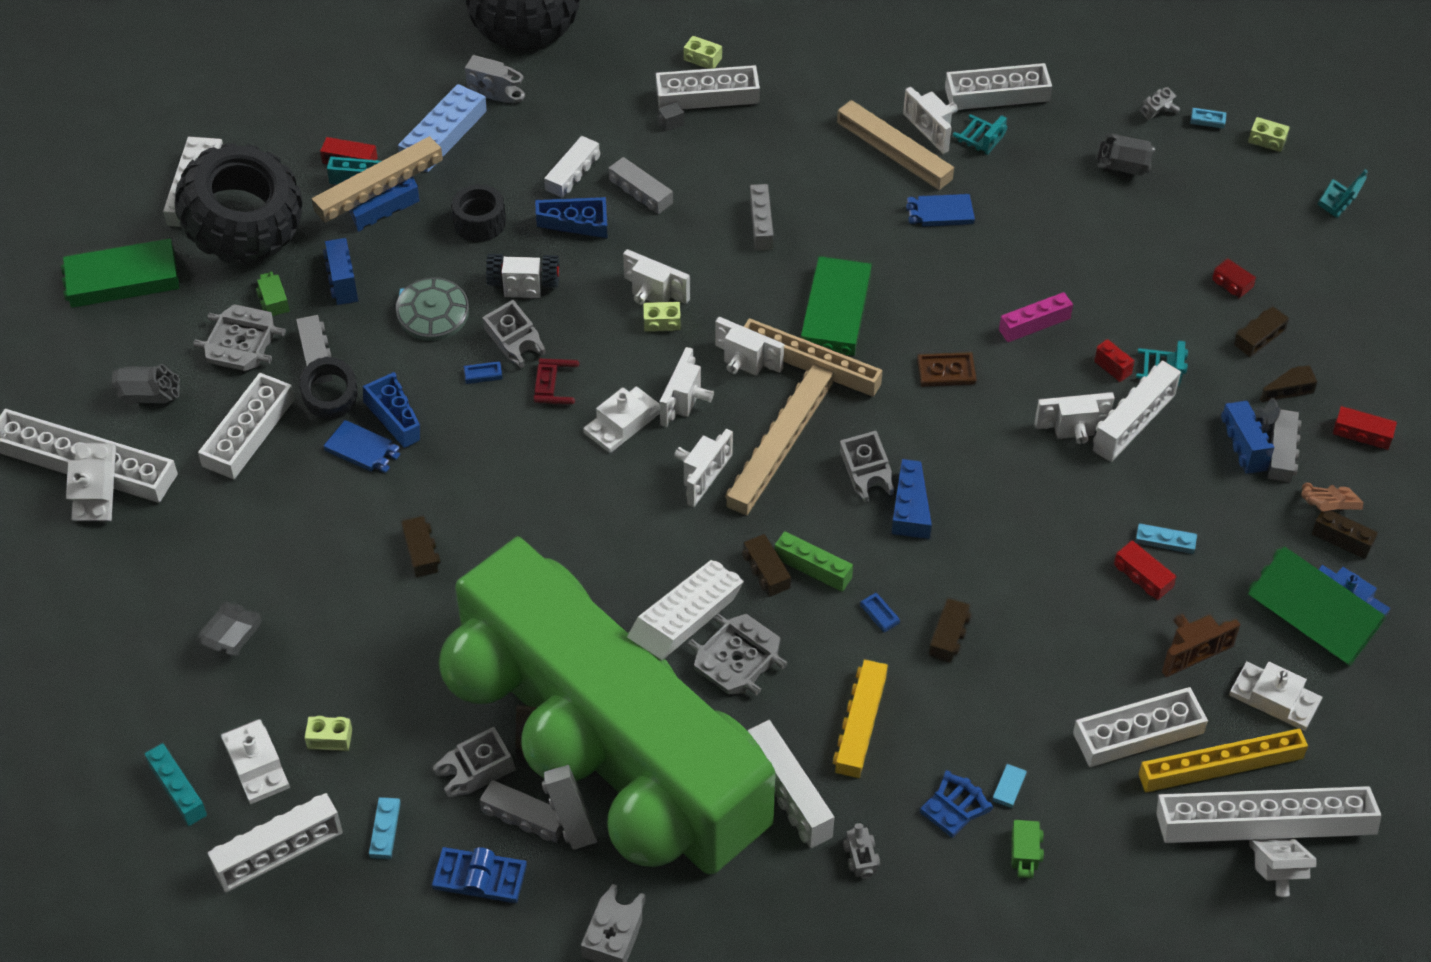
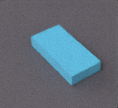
[992,764,1027,808]

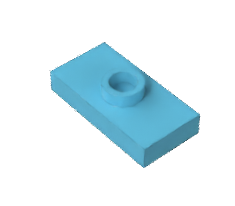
[1190,108,1226,128]

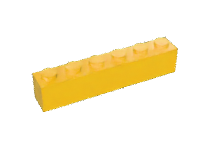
[833,659,888,778]

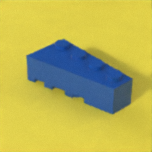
[349,176,420,232]
[535,197,608,238]
[323,238,359,305]
[363,372,420,448]
[1221,401,1275,474]
[892,459,932,539]

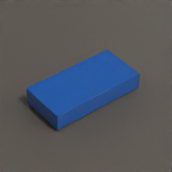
[464,361,503,384]
[860,592,900,633]

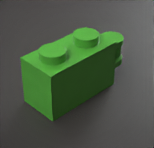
[256,271,290,316]
[1012,820,1044,879]

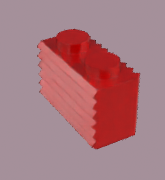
[1212,258,1256,298]
[1094,339,1135,382]

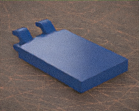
[906,194,975,226]
[324,420,401,473]

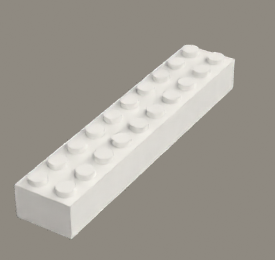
[0,409,178,503]
[627,560,744,660]
[1156,786,1382,843]

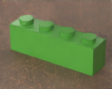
[775,531,853,592]

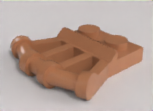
[1301,483,1364,511]

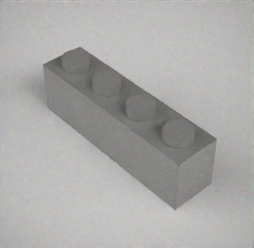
[609,157,673,214]
[750,184,773,251]
[296,315,333,385]
[1268,410,1301,482]
[542,765,597,850]
[480,780,564,842]

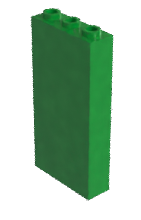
[61,238,179,308]
[801,256,872,356]
[1248,546,1387,666]

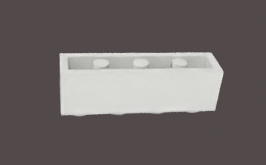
[544,136,600,198]

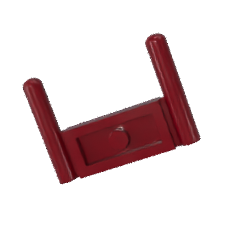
[534,358,580,405]

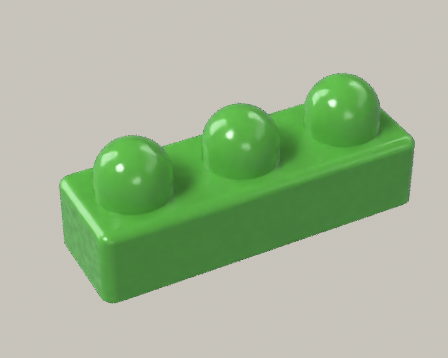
[439,536,775,874]

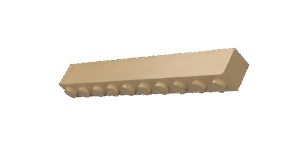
[725,364,833,515]

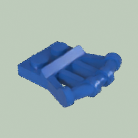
[920,770,993,838]

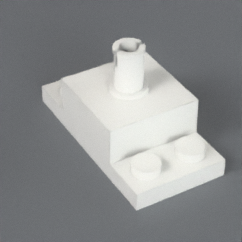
[903,87,958,154]
[623,249,690,305]
[715,317,784,376]
[660,347,714,427]
[583,386,660,453]
[1034,392,1115,444]
[674,429,733,507]
[66,443,116,521]
[1229,661,1322,731]
[221,719,290,804]
[1249,838,1316,897]

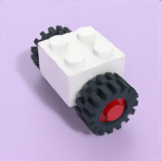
[486,254,559,298]

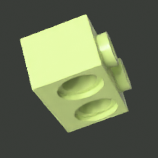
[684,36,722,69]
[1248,117,1290,152]
[643,302,681,331]
[305,716,352,751]

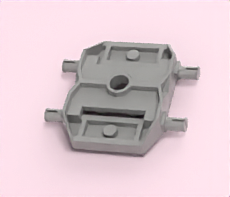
[193,304,286,371]
[687,613,787,696]

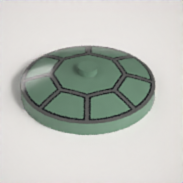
[396,278,469,341]

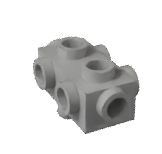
[1139,87,1180,120]
[843,823,880,879]

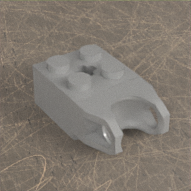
[465,55,525,103]
[482,300,546,368]
[840,431,894,503]
[433,727,516,797]
[581,884,645,962]

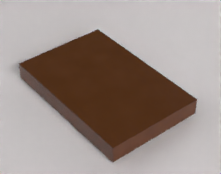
[917,352,977,387]

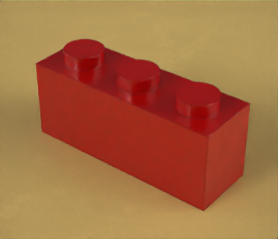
[320,137,378,164]
[1333,406,1397,450]
[1114,540,1177,600]

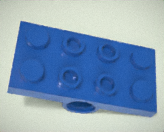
[432,847,527,903]

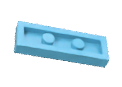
[1135,523,1197,554]
[369,797,401,859]

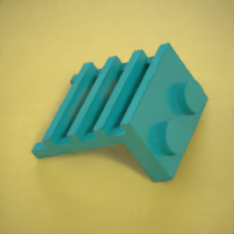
[953,114,1008,155]
[1317,169,1368,218]
[1136,341,1188,386]

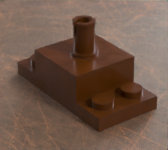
[1162,614,1241,678]

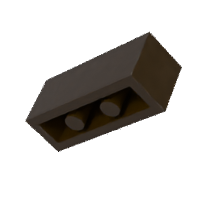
[1234,306,1290,358]
[1311,510,1379,559]
[401,516,441,578]
[742,534,791,597]
[929,598,973,663]

